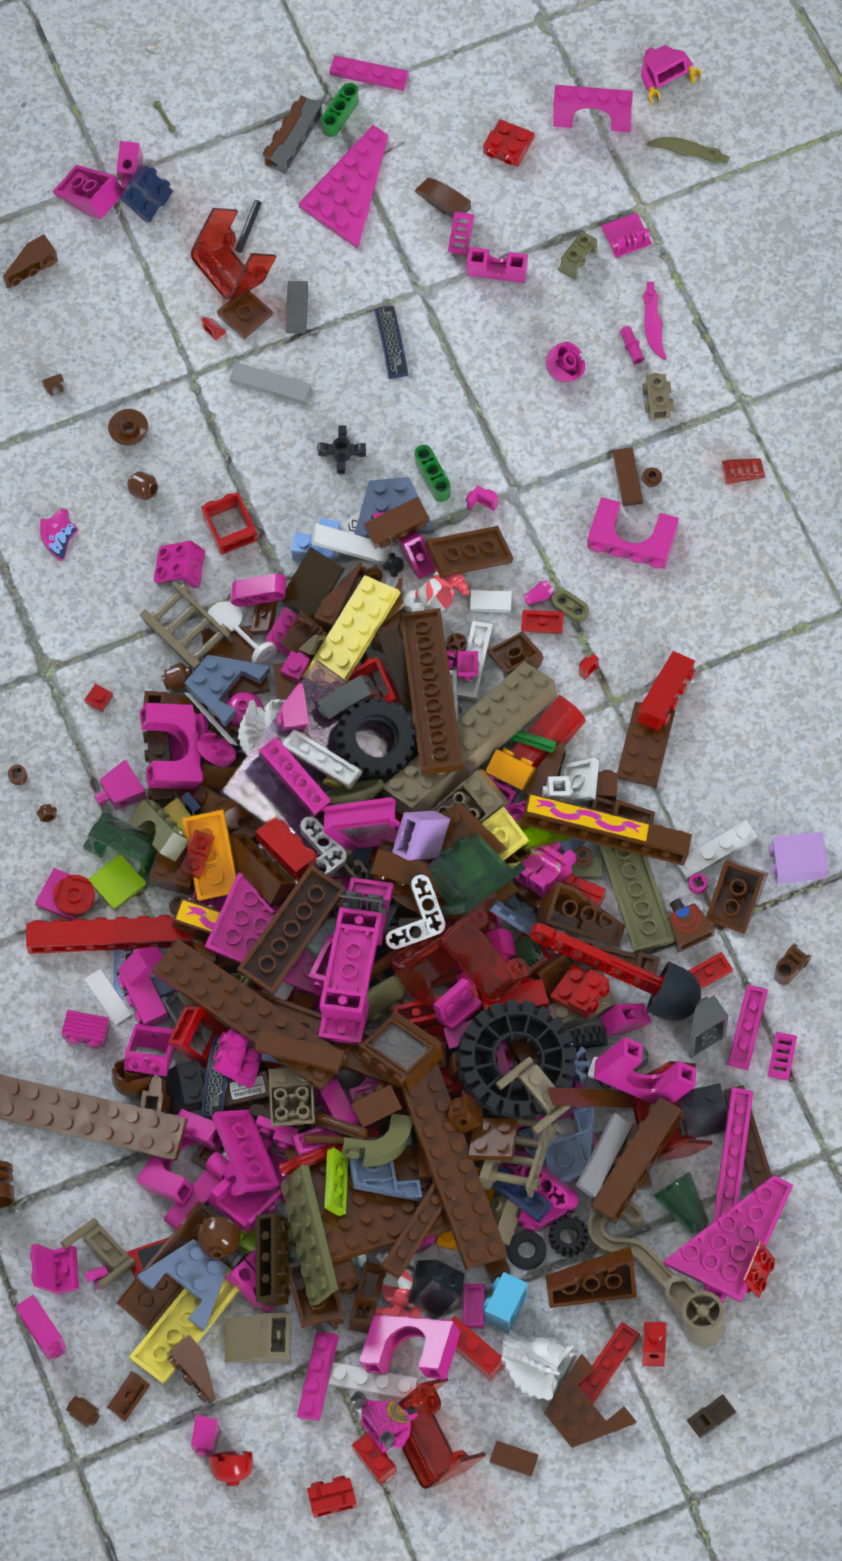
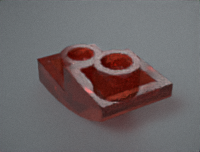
[180,830,215,879]

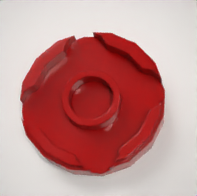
[53,875,96,916]

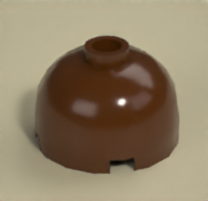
[111,1059,154,1099]
[197,1217,241,1259]

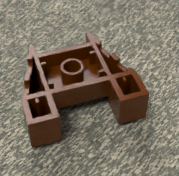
[314,563,403,654]

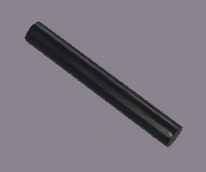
[235,200,262,253]

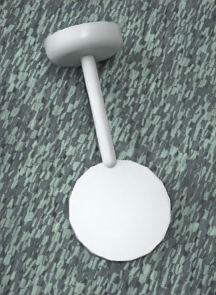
[207,601,277,665]

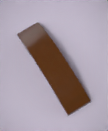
[577,937,659,975]

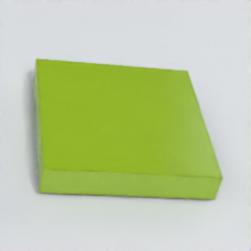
[88,854,147,911]

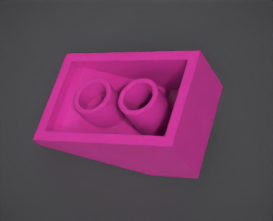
[52,165,124,219]

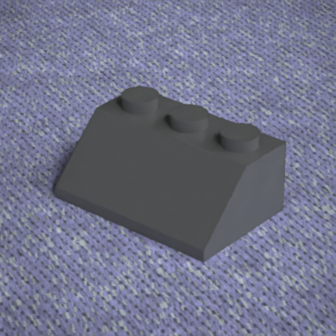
[688,995,729,1059]

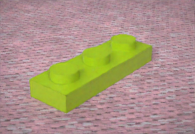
[324,1148,348,1216]

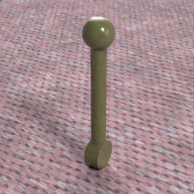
[154,101,176,132]

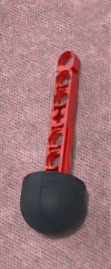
[530,923,701,1021]

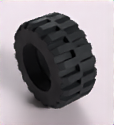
[333,697,416,780]

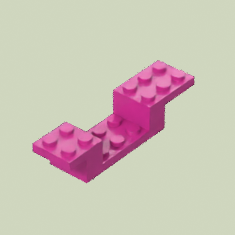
[318,877,393,1045]

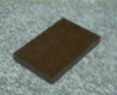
[281,547,345,621]

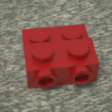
[483,119,535,167]
[550,964,610,1019]

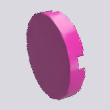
[196,733,236,767]

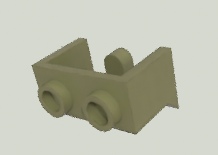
[557,231,597,280]

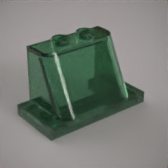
[83,812,157,881]
[427,833,526,916]

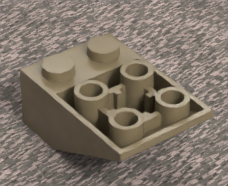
[430,770,509,823]
[269,1068,315,1127]
[224,1313,292,1363]

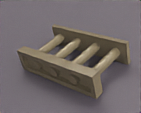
[139,581,233,671]
[479,1115,558,1198]

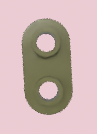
[552,589,589,622]

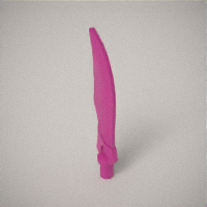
[642,281,666,360]

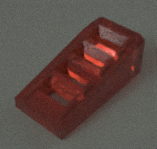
[721,458,765,485]

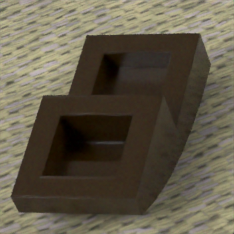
[686,1394,737,1438]

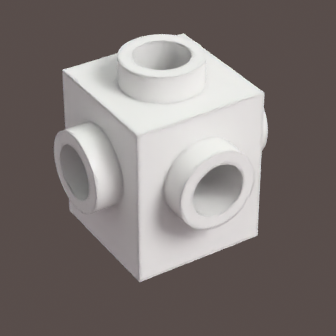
[542,776,573,803]

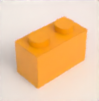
[485,748,537,791]

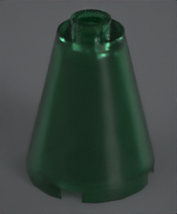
[653,1172,709,1234]

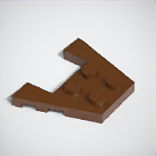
[439,803,508,858]
[544,1354,637,1448]

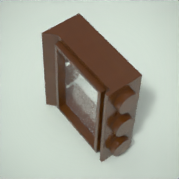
[359,1010,444,1090]

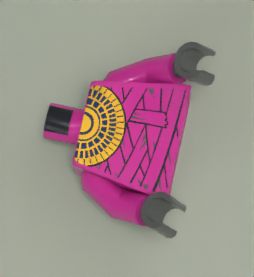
[350,1391,417,1453]

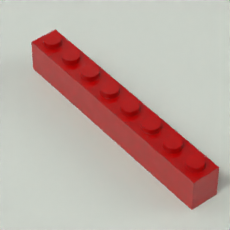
[26,915,197,954]

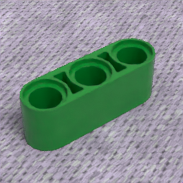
[321,83,359,137]
[414,445,451,502]

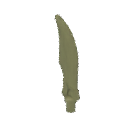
[647,137,730,164]

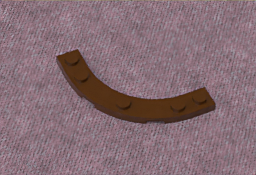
[369,870,519,921]

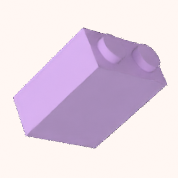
[392,811,450,860]
[768,832,828,883]

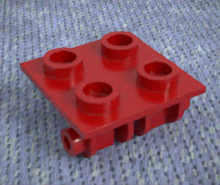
[743,1241,775,1298]

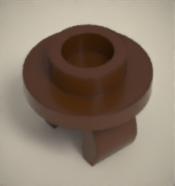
[362,564,383,582]

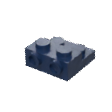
[120,166,173,223]

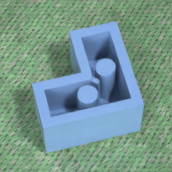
[291,518,341,562]

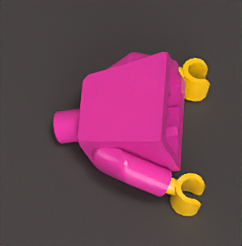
[641,45,701,104]

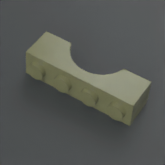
[129,799,189,861]

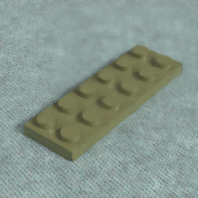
[598,844,675,954]
[281,1165,338,1305]

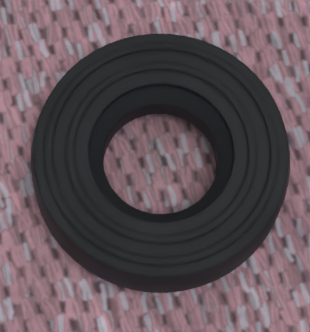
[507,1230,546,1270]

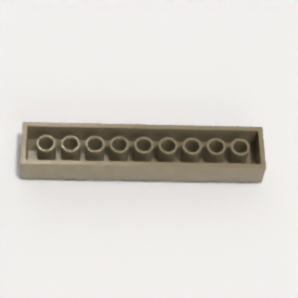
[382,661,557,815]

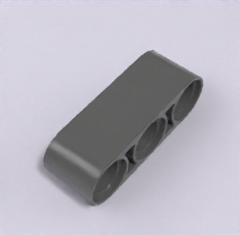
[286,281,308,333]

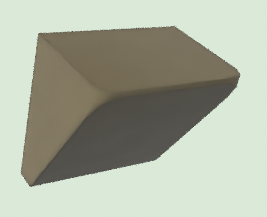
[299,634,327,655]

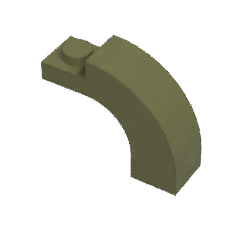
[342,1114,412,1167]

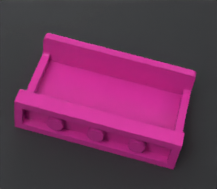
[258,737,330,818]
[208,1138,290,1234]

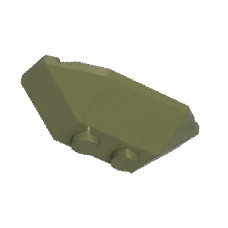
[366,966,411,1026]

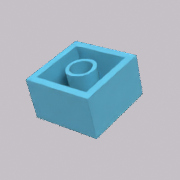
[483,1272,528,1333]

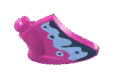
[40,508,79,561]

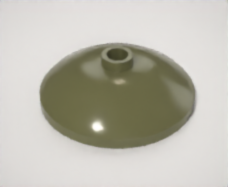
[325,779,384,806]

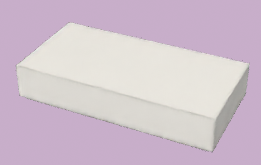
[470,590,512,613]

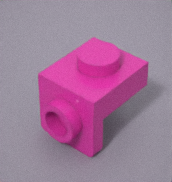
[466,485,498,511]
[280,651,310,682]
[457,651,479,680]

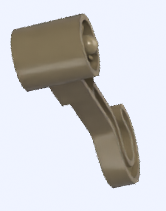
[587,1201,725,1347]

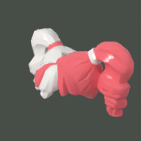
[402,569,470,613]
[374,1250,424,1319]

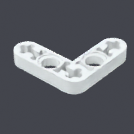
[295,817,347,886]
[385,875,445,949]

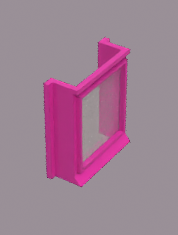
[323,797,401,852]

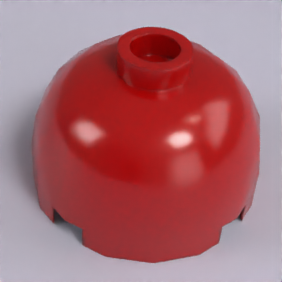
[208,1451,253,1486]

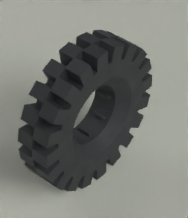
[456,1000,577,1120]

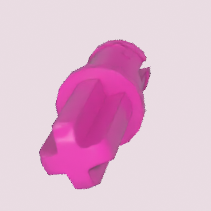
[620,326,645,364]

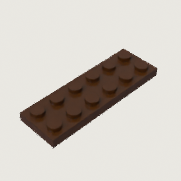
[116,1201,218,1332]

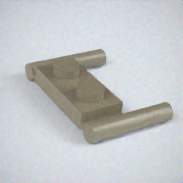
[495,1057,570,1135]
[60,1218,136,1289]

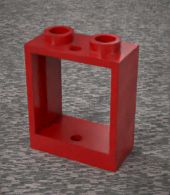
[201,492,258,555]
[348,657,402,707]
[168,1005,229,1068]

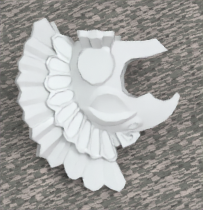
[238,699,309,772]
[501,1329,576,1401]

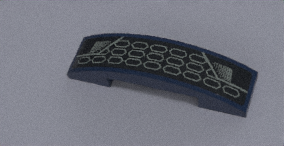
[374,305,408,379]
[202,1036,228,1118]

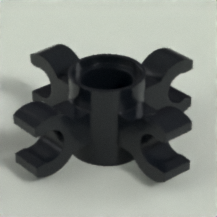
[317,425,366,474]

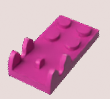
[212,1109,280,1196]

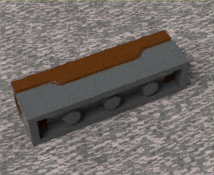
[263,95,322,174]

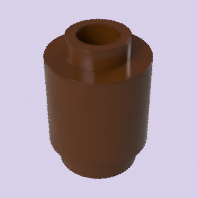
[66,1396,100,1427]

